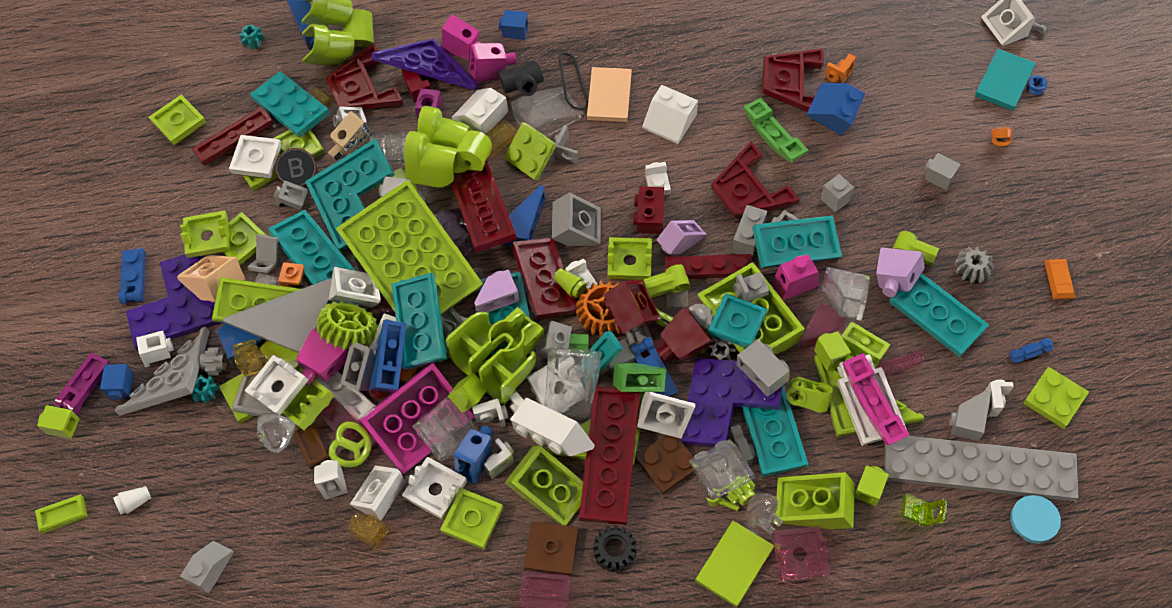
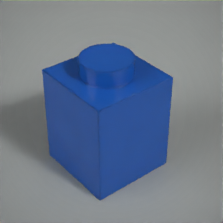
[499,10,529,40]
[100,364,134,400]

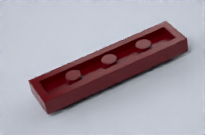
[192,107,273,166]
[664,254,751,279]

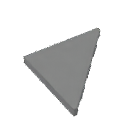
[223,278,332,353]
[115,327,210,416]

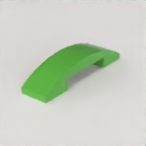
[744,98,809,162]

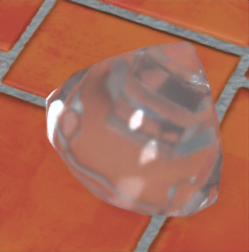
[257,413,297,453]
[746,492,783,535]

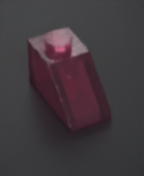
[799,303,846,349]

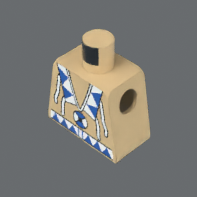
[328,111,375,161]

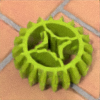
[316,301,377,351]

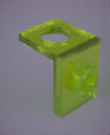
[901,493,948,527]

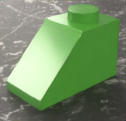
[613,363,666,392]

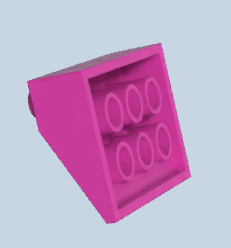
[358,363,475,474]

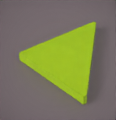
[814,355,924,438]

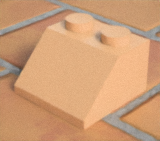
[177,255,245,302]

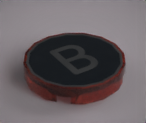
[275,148,317,187]

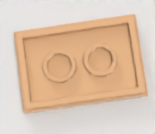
[587,67,632,122]

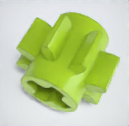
[727,476,756,506]

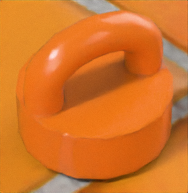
[991,127,1013,147]

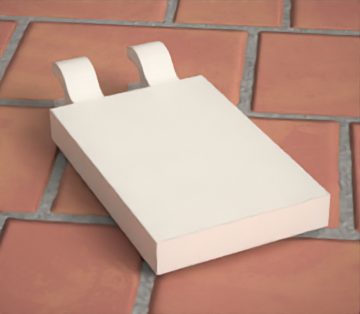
[837,354,907,446]

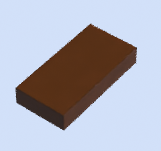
[291,422,331,470]

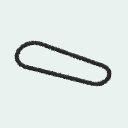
[558,52,589,110]

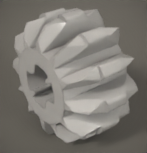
[955,246,994,284]

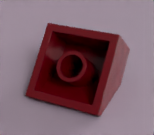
[603,280,662,334]

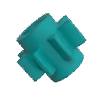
[239,25,265,50]
[191,375,219,404]

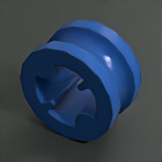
[1027,75,1048,95]

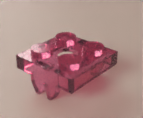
[772,526,830,581]

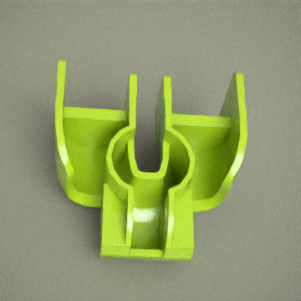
[302,0,374,66]
[404,106,492,187]
[446,307,544,405]

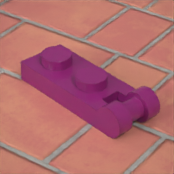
[55,352,111,415]

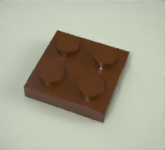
[635,435,700,495]

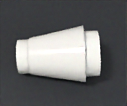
[113,486,151,514]

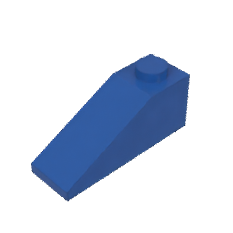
[504,185,546,246]
[369,319,406,393]

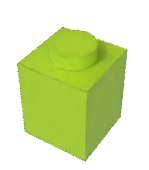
[814,331,851,371]
[448,372,488,413]
[37,405,80,439]
[854,465,889,507]

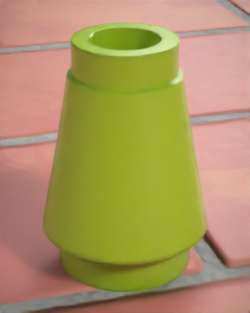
[553,268,587,298]

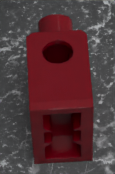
[657,307,715,361]

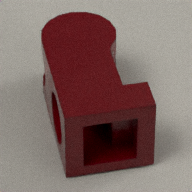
[401,69,431,103]

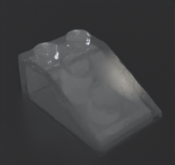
[511,87,585,137]
[544,347,601,418]

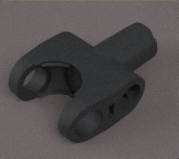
[498,60,544,96]

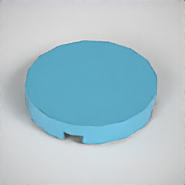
[1010,495,1061,544]

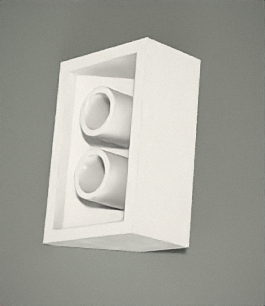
[510,397,595,456]

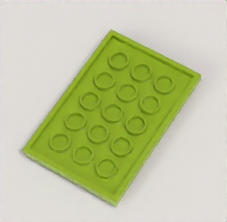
[336,180,483,314]

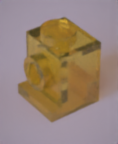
[233,339,266,377]
[348,513,389,550]

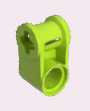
[786,377,833,413]

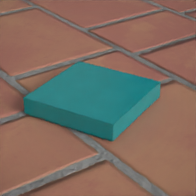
[708,293,767,348]

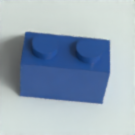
[806,83,865,135]

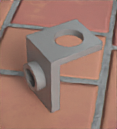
[553,125,578,165]
[248,234,278,273]
[537,321,572,361]

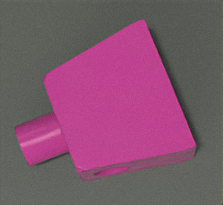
[441,14,483,60]
[469,43,516,84]
[772,255,819,300]
[297,328,349,386]

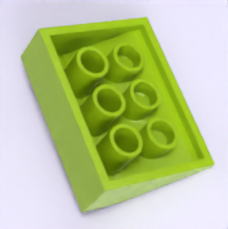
[698,262,805,355]

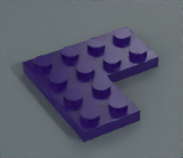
[126,254,221,351]
[680,358,783,448]

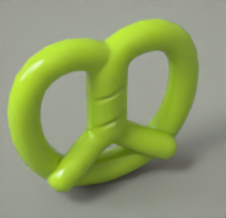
[329,421,372,468]

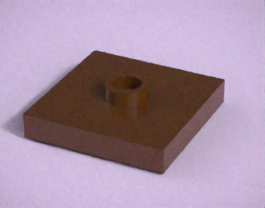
[524,522,579,576]

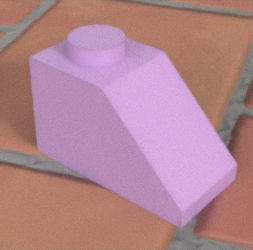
[657,220,707,254]
[475,269,519,313]

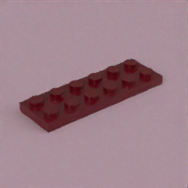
[451,159,517,253]
[579,386,640,525]

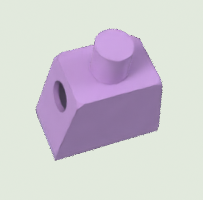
[877,247,925,297]

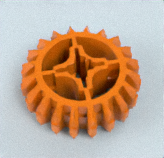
[576,280,621,336]

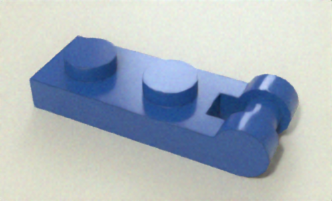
[118,248,146,304]
[629,337,678,397]

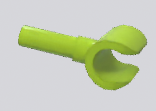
[706,489,739,511]

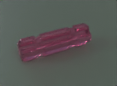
[879,350,924,375]

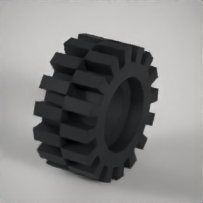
[593,525,636,572]

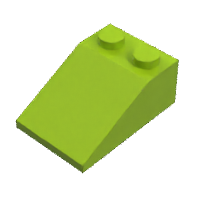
[505,445,583,526]
[775,472,855,529]

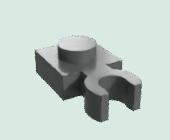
[730,424,755,469]

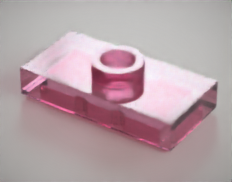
[319,396,359,439]

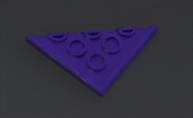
[371,38,478,90]

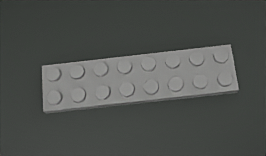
[884,436,1078,501]

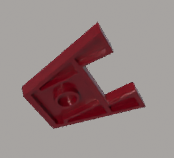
[326,43,403,109]
[762,48,824,112]
[711,141,800,218]

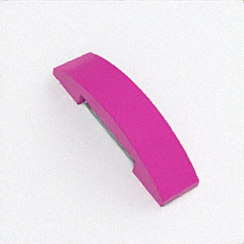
[842,353,909,446]

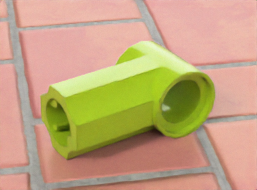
[892,231,939,267]
[643,265,690,298]

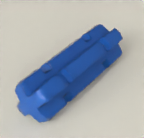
[1009,338,1053,363]

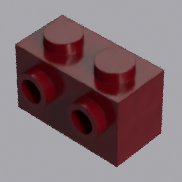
[633,186,665,234]

